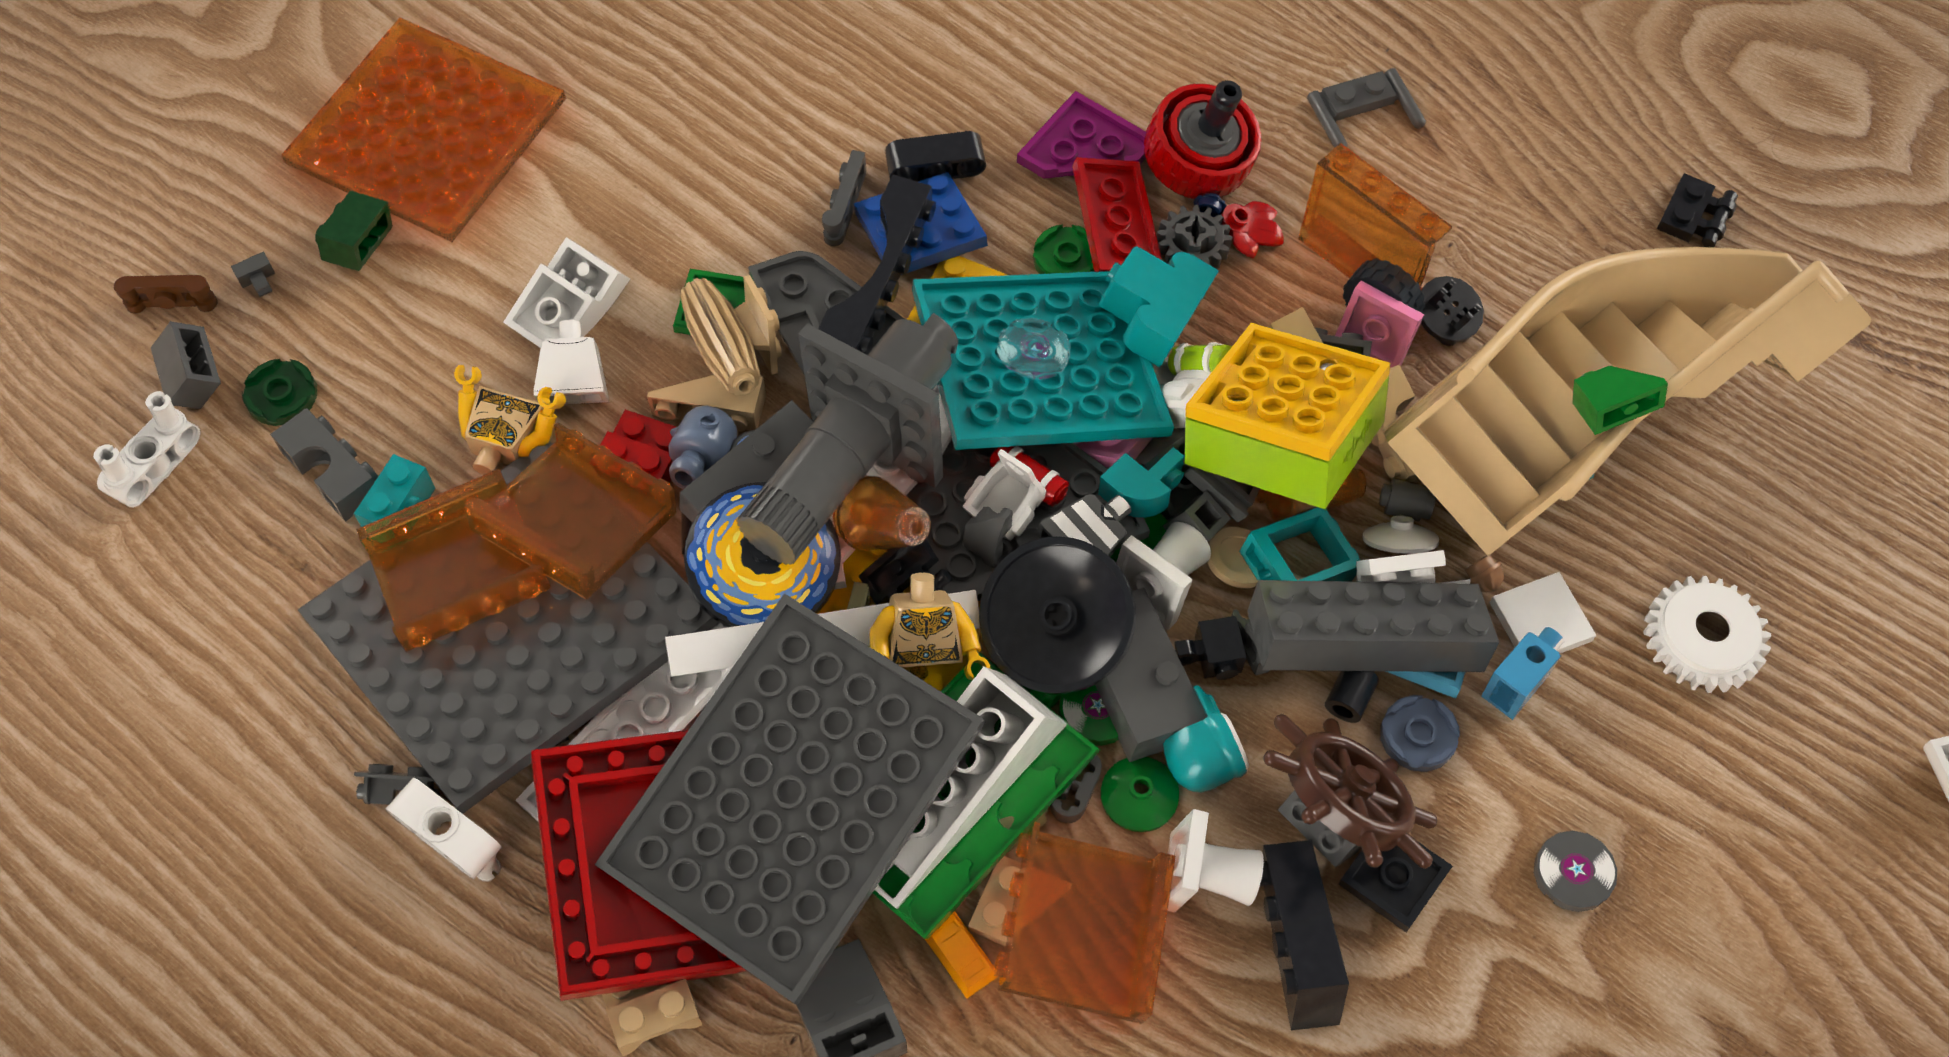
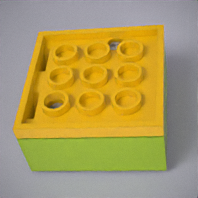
[1185,323,1390,509]

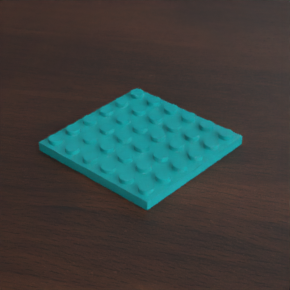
[912,271,1174,450]

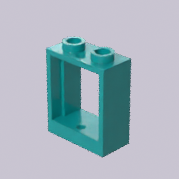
[1239,507,1360,582]

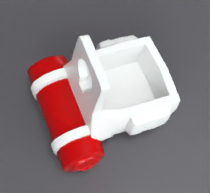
[963,446,1069,541]

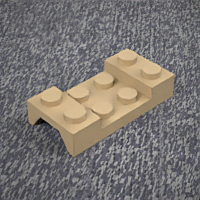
[602,979,702,1056]

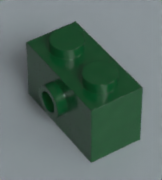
[315,191,393,271]

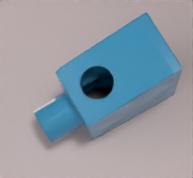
[1481,627,1564,720]

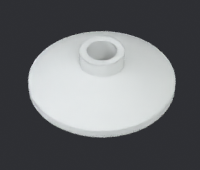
[1363,516,1439,554]

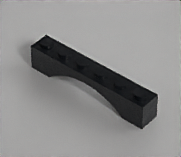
[818,174,936,355]

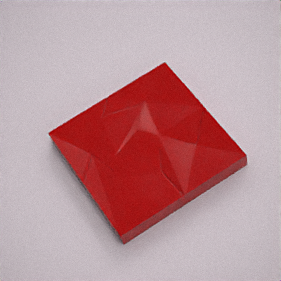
[531,730,747,1001]

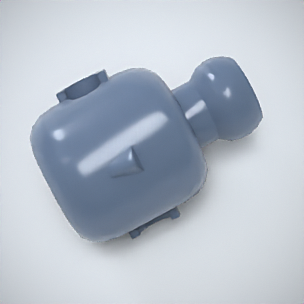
[668,405,737,489]

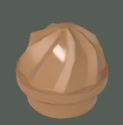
[1465,554,1504,592]

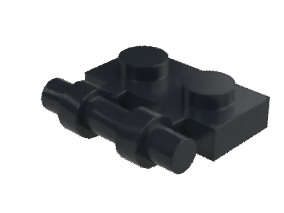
[1657,173,1738,247]
[858,528,952,605]

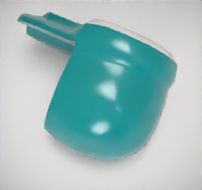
[1163,685,1249,793]

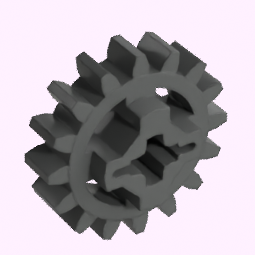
[1157,205,1232,269]

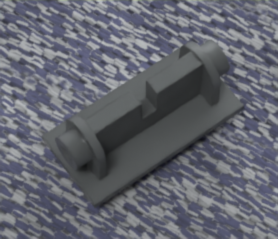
[354,764,440,805]

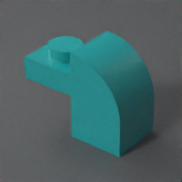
[1098,447,1185,517]

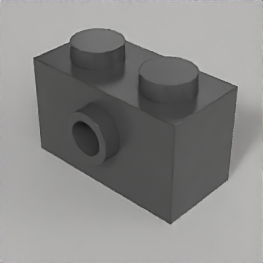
[151,321,221,409]

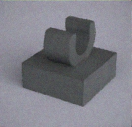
[231,251,275,297]

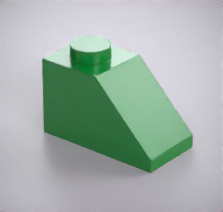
[1572,366,1668,435]

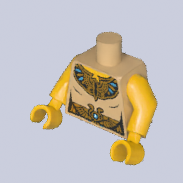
[454,365,566,476]
[869,573,990,680]

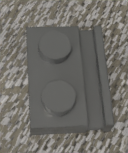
[1184,466,1260,522]

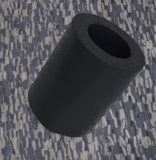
[1325,671,1379,723]

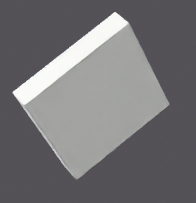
[1489,572,1596,654]

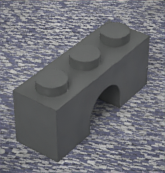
[270,408,378,522]

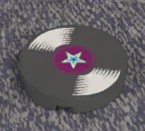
[1533,830,1617,912]

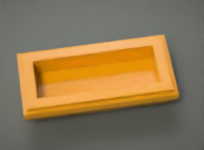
[925,911,1000,999]

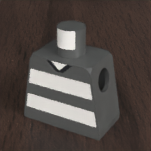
[1036,494,1132,557]

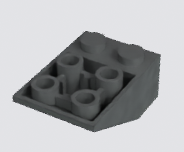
[796,939,908,1057]

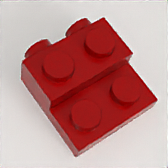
[592,409,676,498]

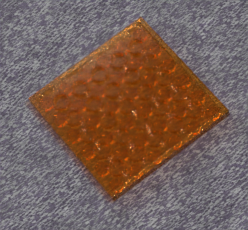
[281,17,566,242]

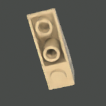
[647,375,766,432]

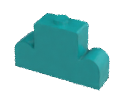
[1099,246,1219,368]

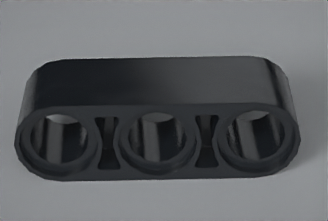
[885,131,986,182]

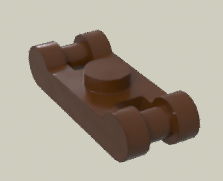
[114,275,218,313]

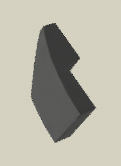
[963,507,1013,566]

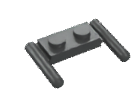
[1307,68,1426,152]

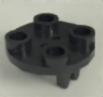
[1421,276,1484,346]

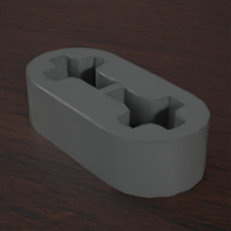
[1050,755,1102,823]

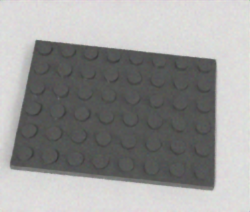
[595,594,986,1005]

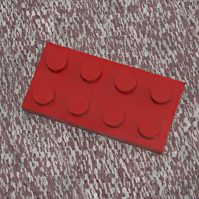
[1072,157,1162,272]

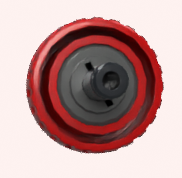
[1144,80,1262,199]

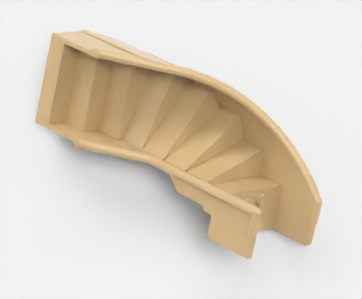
[1383,247,1871,556]

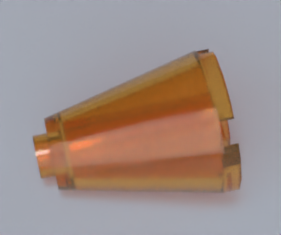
[832,475,931,552]

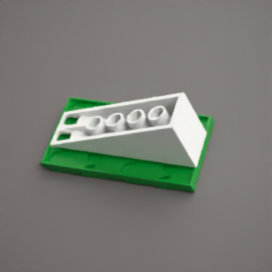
[873,652,1101,939]

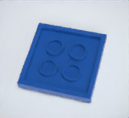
[853,172,988,275]

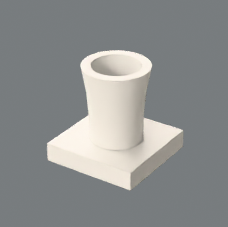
[1116,522,1211,630]
[1160,809,1264,912]

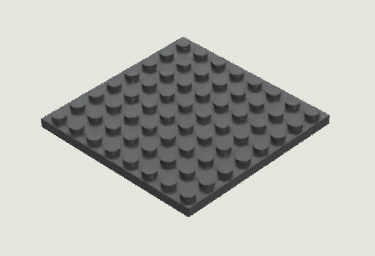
[298,441,719,814]

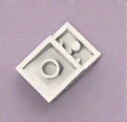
[503,237,630,348]

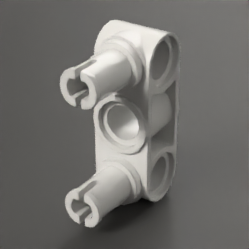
[93,391,200,508]
[385,777,502,882]

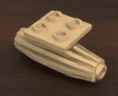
[680,275,782,396]

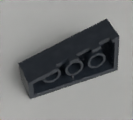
[1260,840,1349,1031]

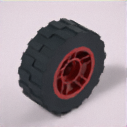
[1343,259,1425,313]

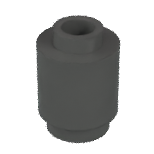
[1379,478,1436,521]

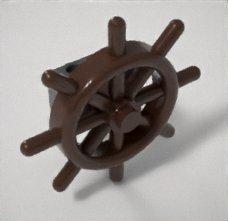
[1263,714,1438,868]

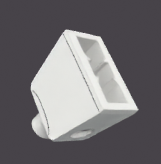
[534,320,609,404]

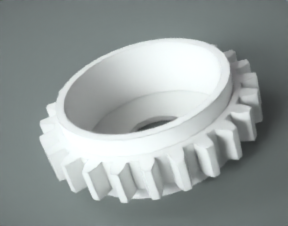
[1643,576,1771,693]

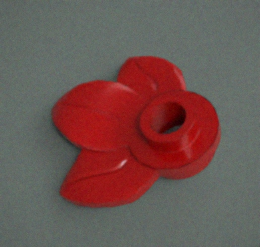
[1221,201,1284,259]

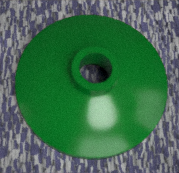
[1100,757,1179,832]

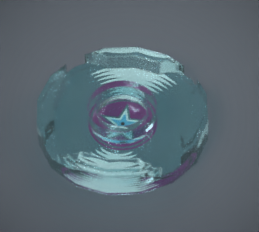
[997,318,1071,379]

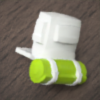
[1161,342,1232,428]

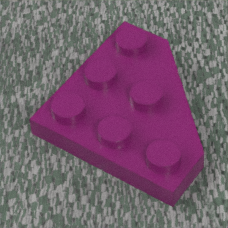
[1017,91,1146,179]

